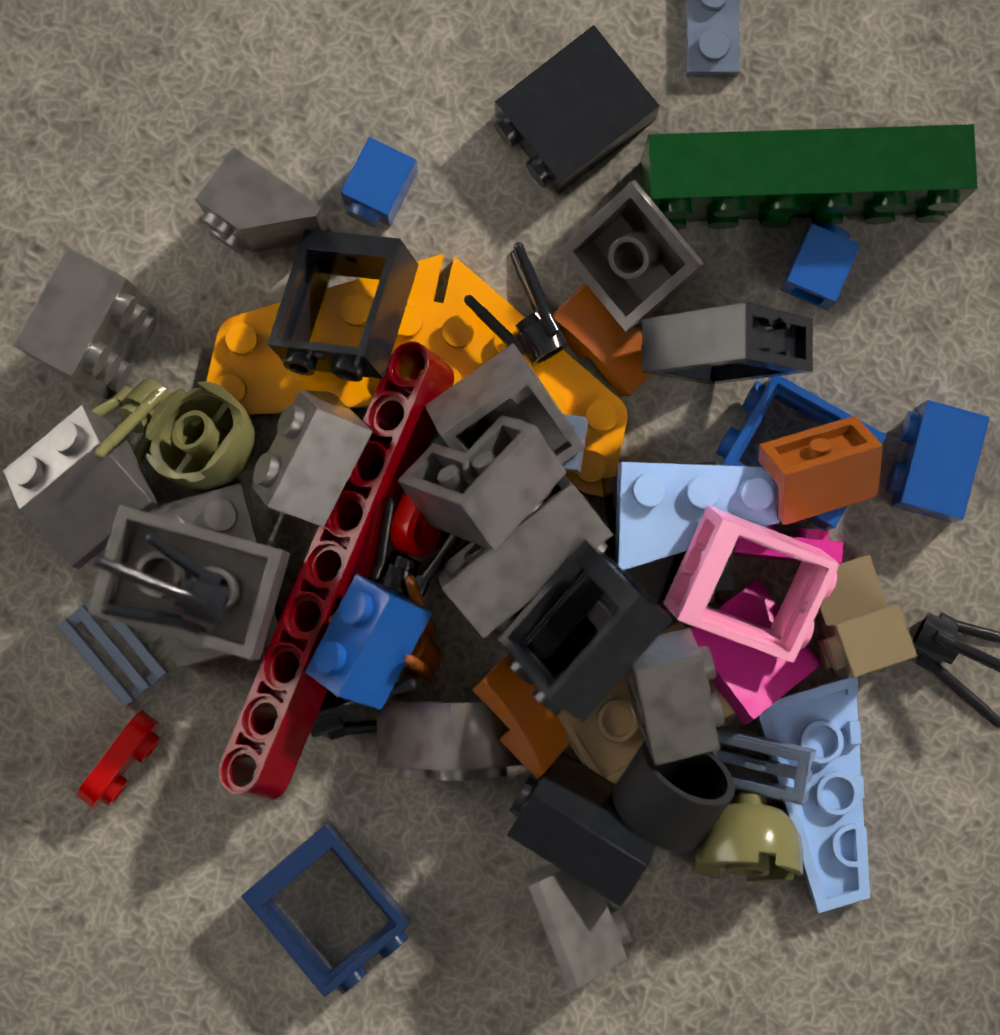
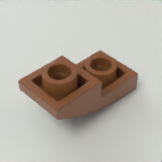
[552,284,651,397]
[472,653,569,779]

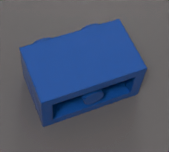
[887,400,990,523]
[305,574,432,710]

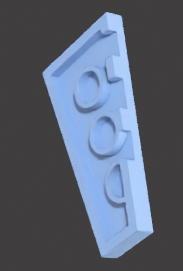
[757,676,870,913]

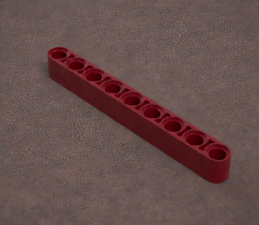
[219,341,454,802]

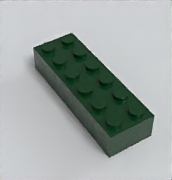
[640,124,977,230]

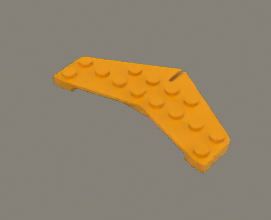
[206,253,627,499]

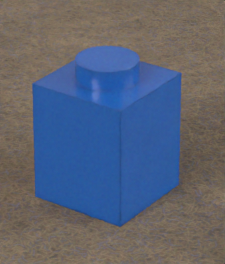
[340,137,418,227]
[780,223,861,311]

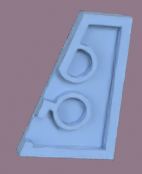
[615,462,780,570]

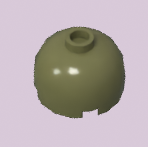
[145,381,255,492]
[693,794,803,882]

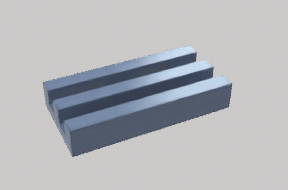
[58,597,169,707]
[711,727,816,805]

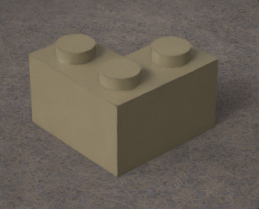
[814,554,917,677]

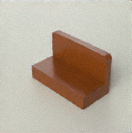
[758,416,883,525]

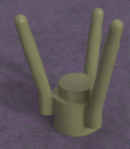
[92,378,170,465]

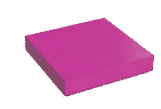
[690,579,822,725]

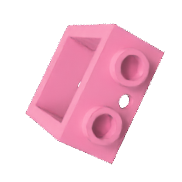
[663,505,840,663]

